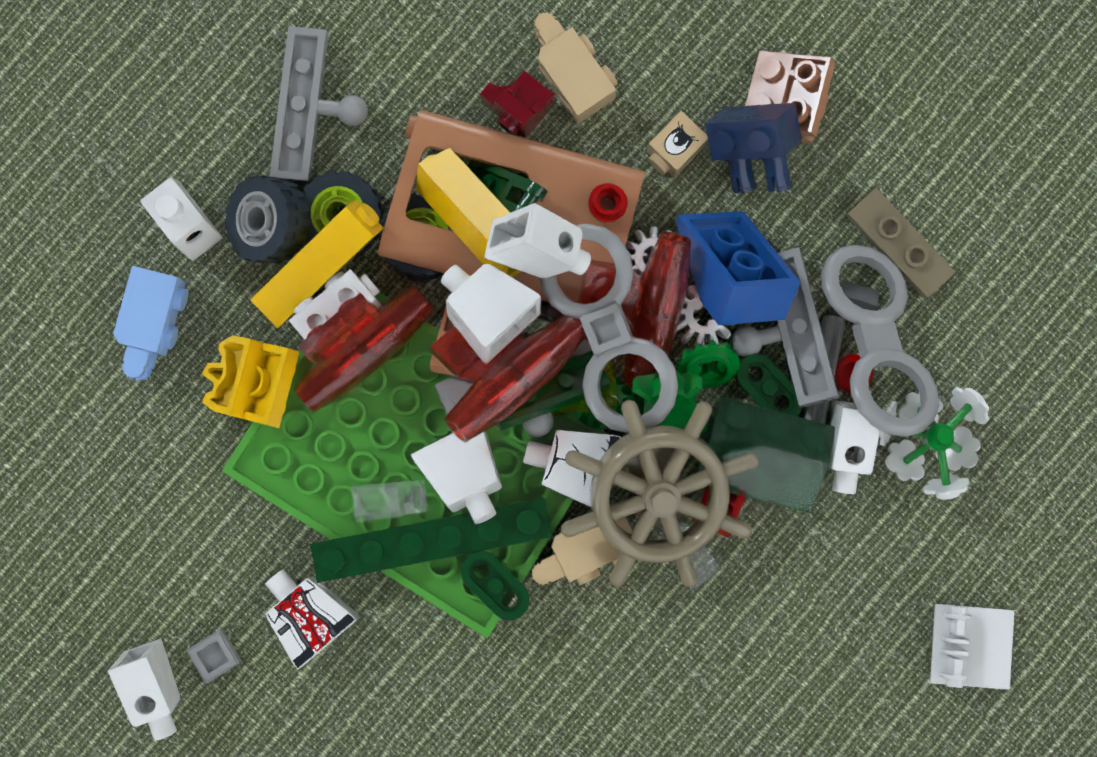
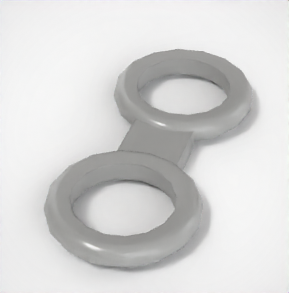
[539,223,678,433]
[821,245,939,437]

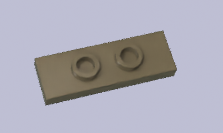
[845,188,956,299]

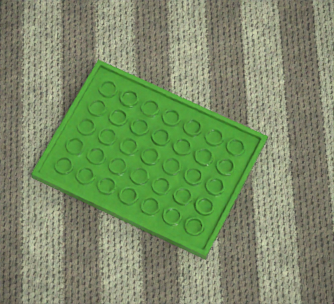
[222,292,608,639]

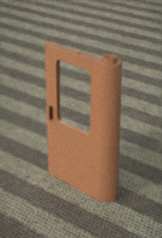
[378,110,645,304]

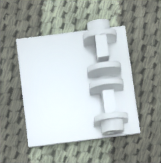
[930,604,1014,690]

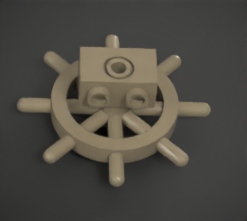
[561,400,759,587]

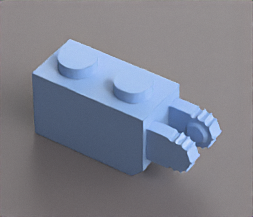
[113,266,188,381]

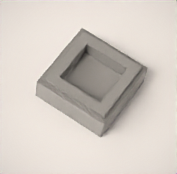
[186,628,242,684]

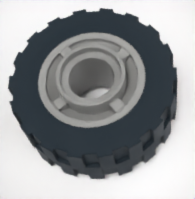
[224,175,310,264]

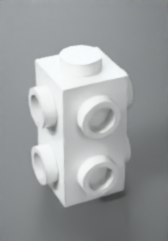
[289,269,382,356]

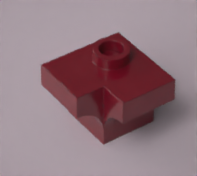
[480,70,555,138]

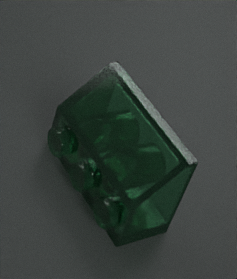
[698,396,835,513]

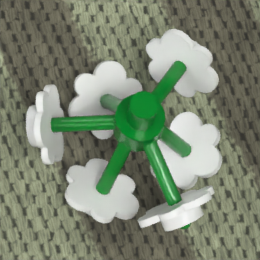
[880,387,989,500]

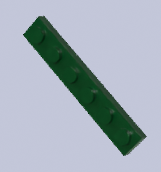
[310,498,552,583]

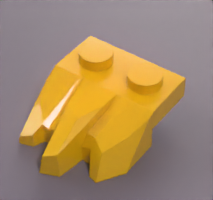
[202,335,300,428]

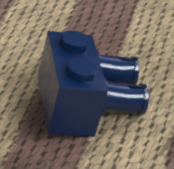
[705,103,802,193]

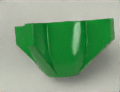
[632,371,707,434]

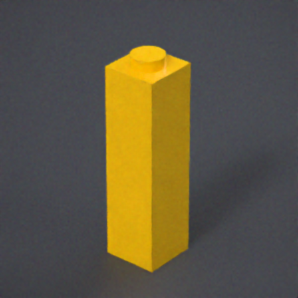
[416,148,522,277]
[250,199,384,329]

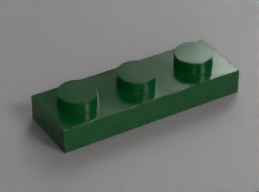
[484,351,611,431]

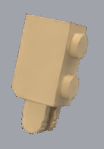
[534,11,618,125]
[531,517,632,586]

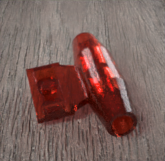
[571,232,691,387]
[294,286,435,412]
[430,315,586,443]

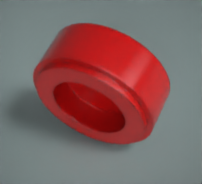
[834,354,874,394]

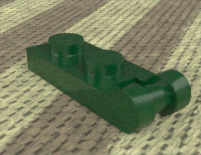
[467,160,548,213]

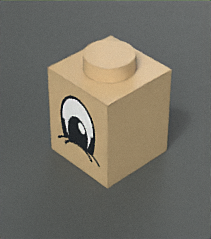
[647,111,708,178]

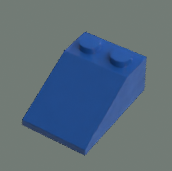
[676,211,801,326]

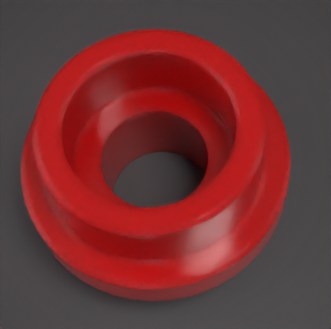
[588,183,628,223]

